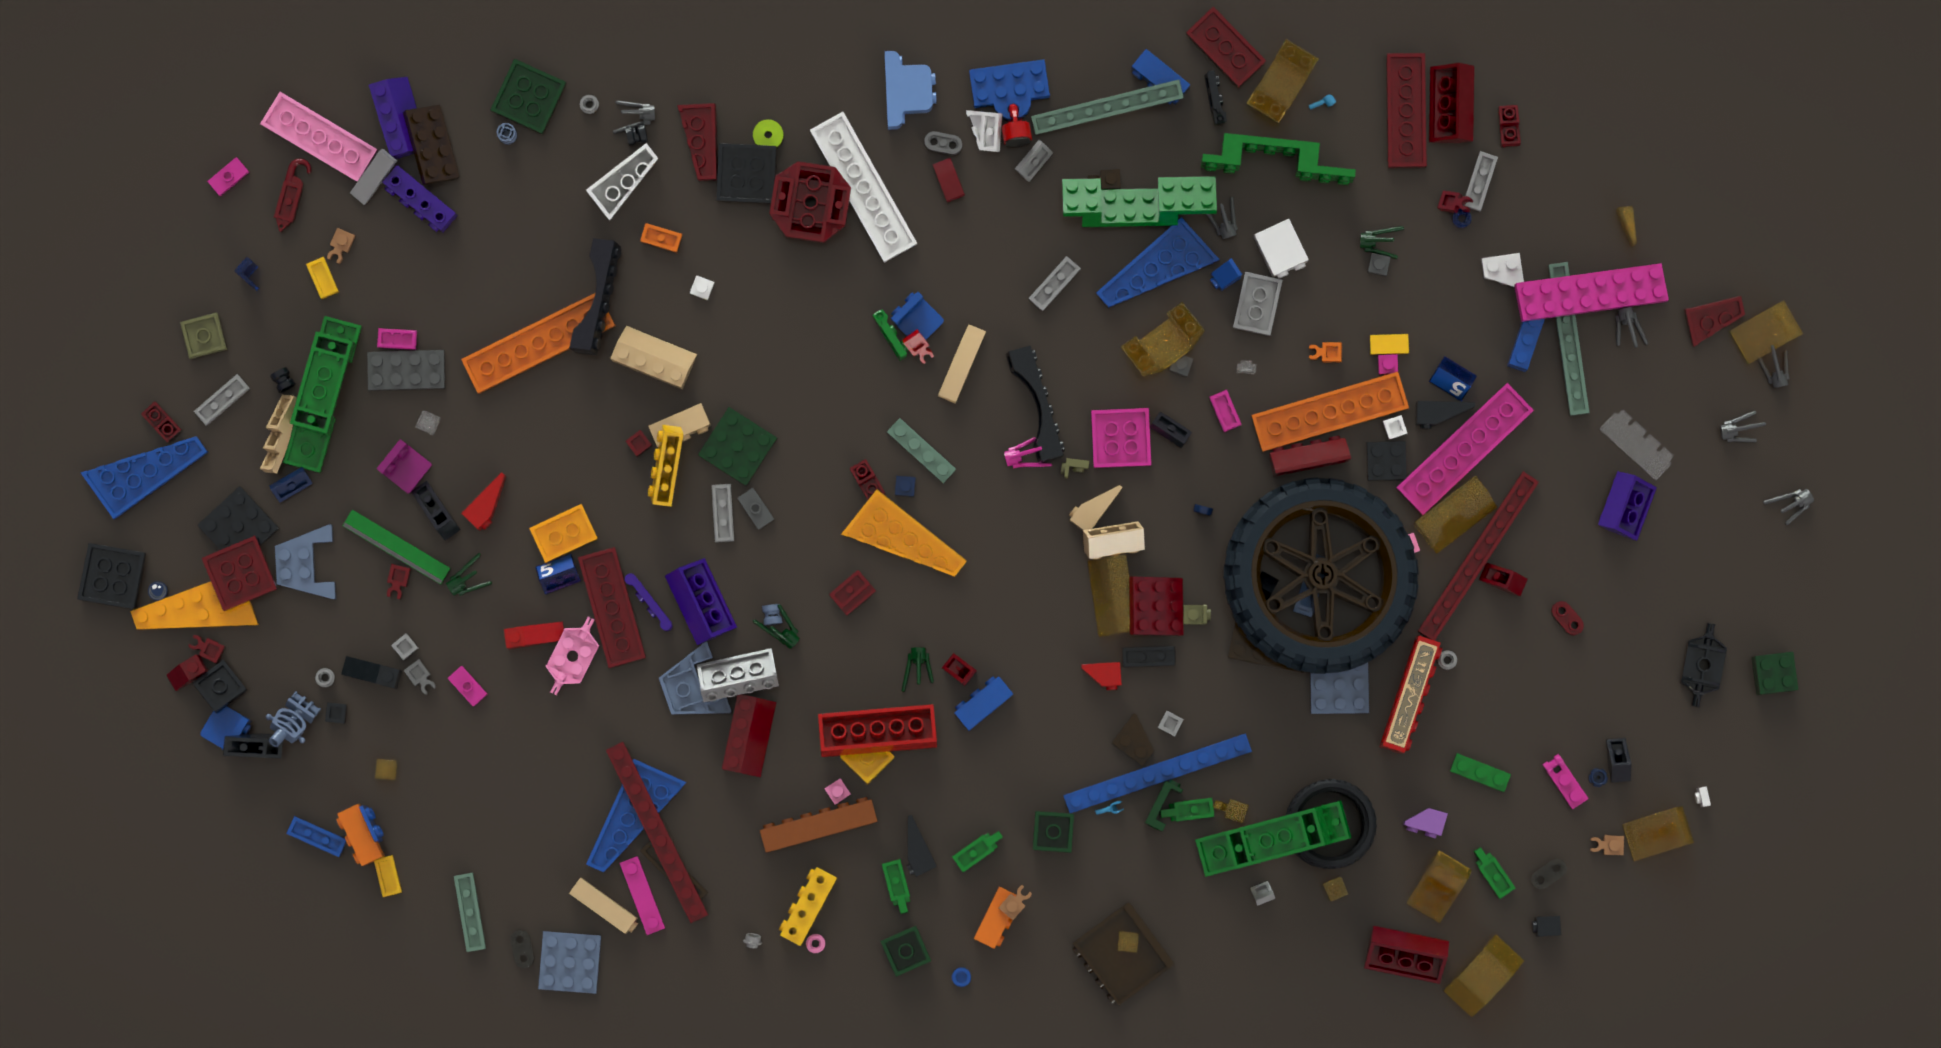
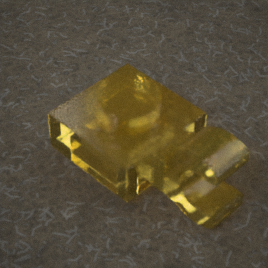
[1213,799,1249,823]

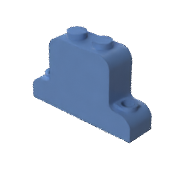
[885,51,937,130]

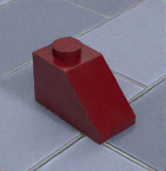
[1479,563,1528,596]
[167,654,209,691]

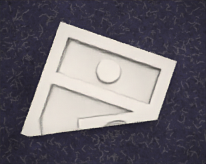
[966,110,1002,152]
[1481,253,1524,287]

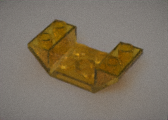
[1246,39,1319,123]
[1121,302,1205,376]
[1443,934,1524,1017]

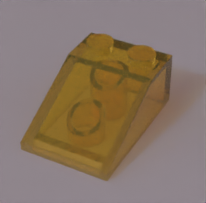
[1730,301,1803,364]
[1623,806,1694,861]

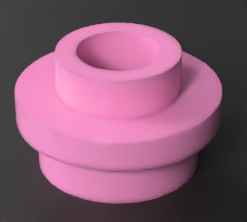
[806,934,825,953]

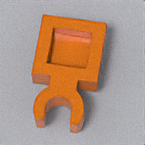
[1309,342,1342,363]

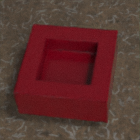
[625,430,652,457]

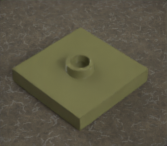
[180,312,227,359]

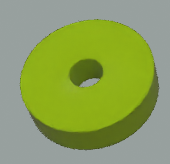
[753,119,784,149]

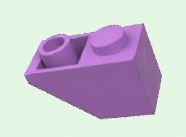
[1403,808,1448,839]

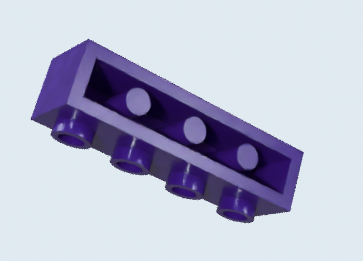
[382,165,458,233]

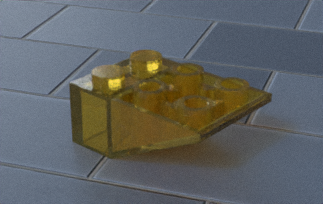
[1407,850,1472,923]

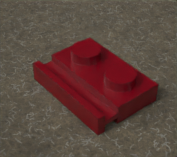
[829,570,876,616]

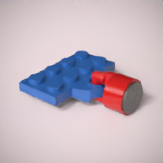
[969,59,1050,147]

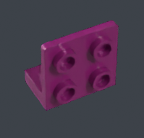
[376,439,432,494]

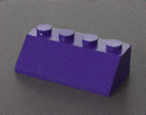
[369,77,417,159]
[665,558,737,645]

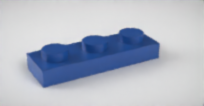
[286,816,347,857]

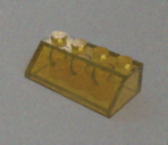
[1413,475,1497,554]
[1087,554,1130,637]

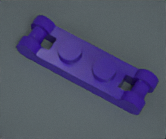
[625,573,673,631]

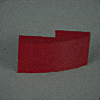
[1498,105,1521,147]
[933,158,965,202]
[141,401,181,442]
[849,459,886,500]

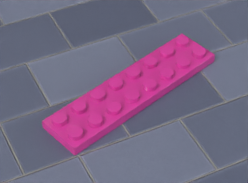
[1514,263,1669,322]
[1396,383,1534,516]

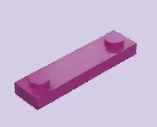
[620,856,665,935]

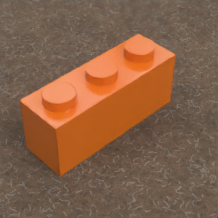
[336,804,385,866]
[974,886,1016,949]

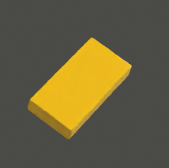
[306,257,339,299]
[1370,334,1409,355]
[374,855,402,897]

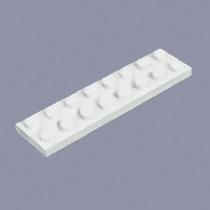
[810,112,917,263]

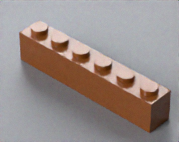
[760,797,878,853]

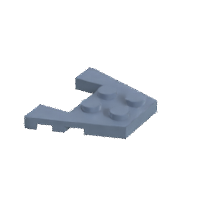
[275,524,336,600]
[659,642,732,715]

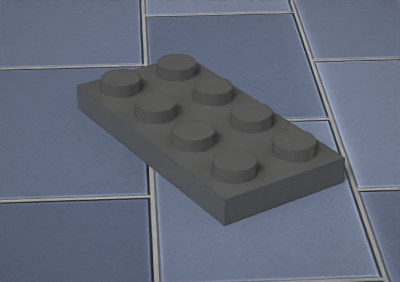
[367,350,445,391]

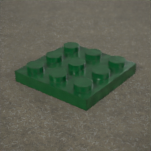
[490,59,567,135]
[698,407,777,486]

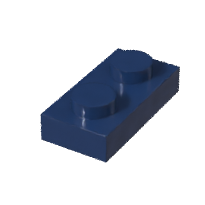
[269,467,313,503]

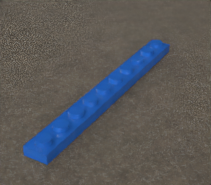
[1063,733,1252,814]

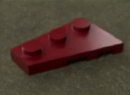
[1684,296,1745,347]

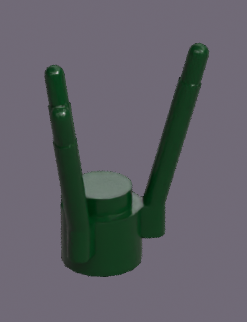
[1360,226,1404,259]
[446,553,492,596]
[753,604,800,649]
[901,647,934,692]

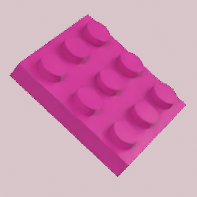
[1091,408,1151,468]

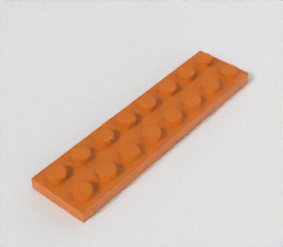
[461,293,615,394]
[1251,372,1409,452]

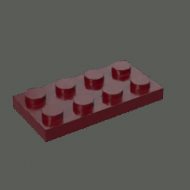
[1186,6,1266,88]

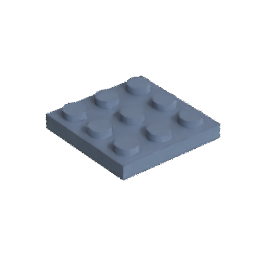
[1310,662,1369,714]
[538,931,601,994]

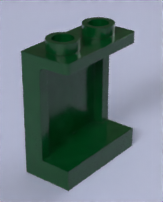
[1144,780,1183,832]

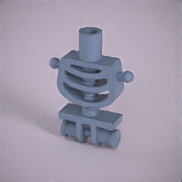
[266,691,321,747]

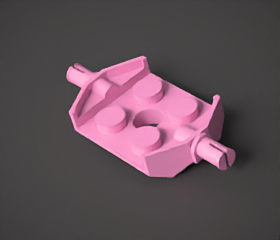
[546,617,599,695]

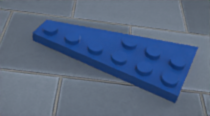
[1096,217,1220,308]
[80,436,208,519]
[586,759,687,872]

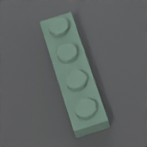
[887,418,956,484]
[454,873,486,952]

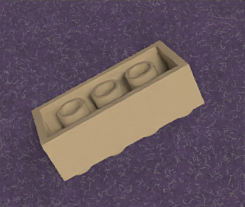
[610,326,697,390]

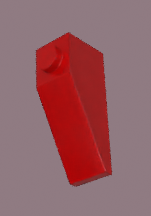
[461,472,506,531]
[504,621,564,649]

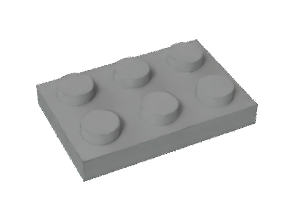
[1233,272,1283,336]

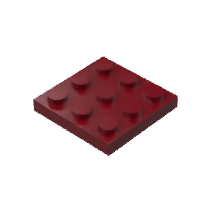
[202,536,278,612]
[1129,577,1184,636]

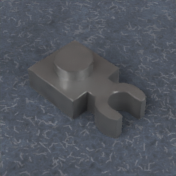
[404,659,436,695]

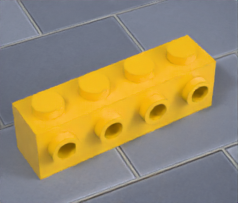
[648,425,683,507]
[779,867,837,946]

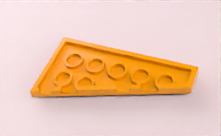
[841,489,967,577]
[130,581,259,630]

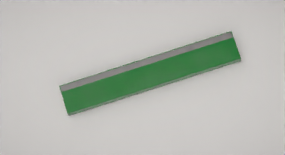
[342,510,451,585]

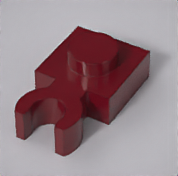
[1438,190,1473,213]
[387,564,411,600]
[188,635,226,664]

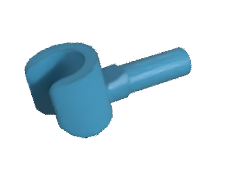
[1309,95,1336,109]
[1095,801,1124,815]

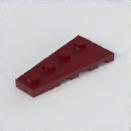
[677,103,718,181]

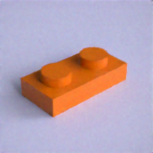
[640,223,682,253]

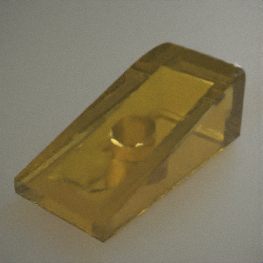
[1616,206,1637,247]

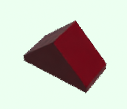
[942,653,977,687]

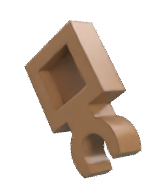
[327,228,356,264]
[1590,835,1624,855]
[999,885,1032,920]

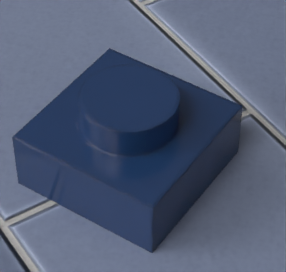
[895,476,916,497]

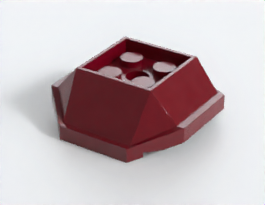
[769,161,851,243]

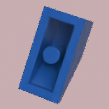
[1210,258,1242,291]

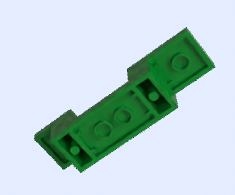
[1201,133,1356,185]
[1062,176,1217,227]
[283,316,362,473]
[1195,801,1351,877]

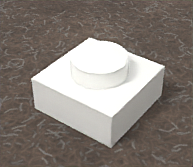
[690,275,714,301]
[1383,415,1407,440]
[1695,786,1711,807]

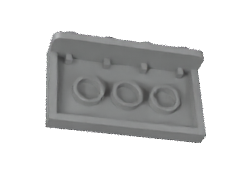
[696,648,779,702]

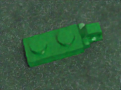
[872,309,908,361]
[1160,798,1215,822]
[952,831,1003,872]
[1473,847,1515,899]
[882,859,911,914]

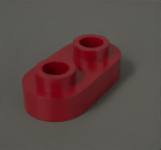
[1551,601,1584,635]

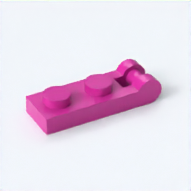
[1542,754,1589,809]

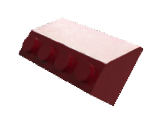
[1429,63,1474,143]
[1269,436,1351,477]
[722,694,777,778]
[1364,926,1449,984]

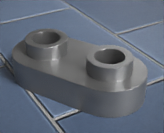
[924,131,962,155]

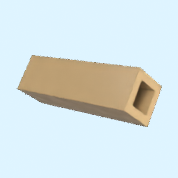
[569,878,638,934]

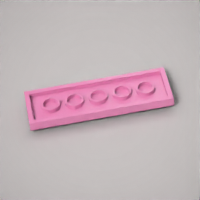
[260,92,378,182]

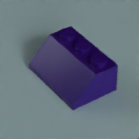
[1598,471,1657,541]

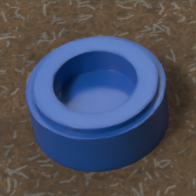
[952,967,971,987]

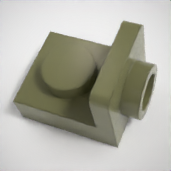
[1061,458,1089,479]
[1183,605,1211,625]

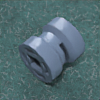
[497,123,517,145]
[762,604,783,625]

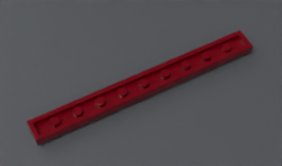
[1418,471,1539,641]
[606,742,708,923]

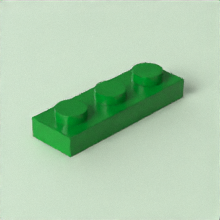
[1450,753,1511,792]

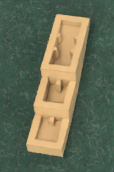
[938,324,986,404]
[260,394,297,474]

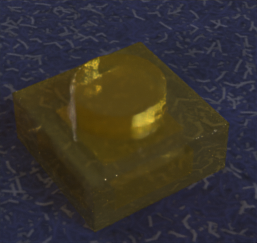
[375,759,397,780]
[1323,876,1348,902]
[1117,931,1139,953]

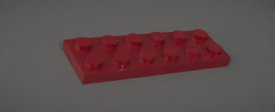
[1386,53,1427,168]
[578,547,646,668]

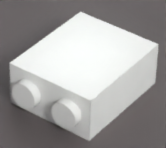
[1254,219,1309,279]

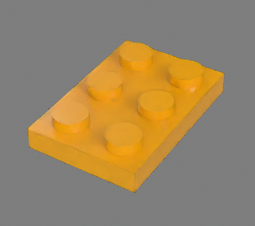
[529,504,598,563]

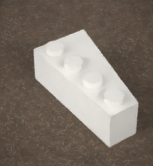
[586,143,658,221]

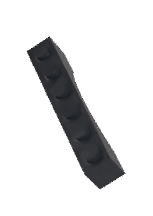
[569,238,621,356]
[1005,345,1065,464]

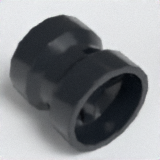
[625,123,648,146]
[270,367,296,393]

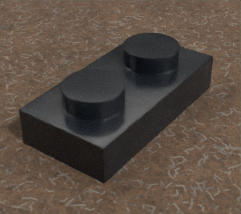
[1150,411,1192,448]

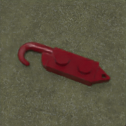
[274,158,311,232]

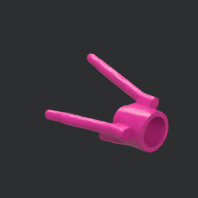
[1004,437,1052,469]

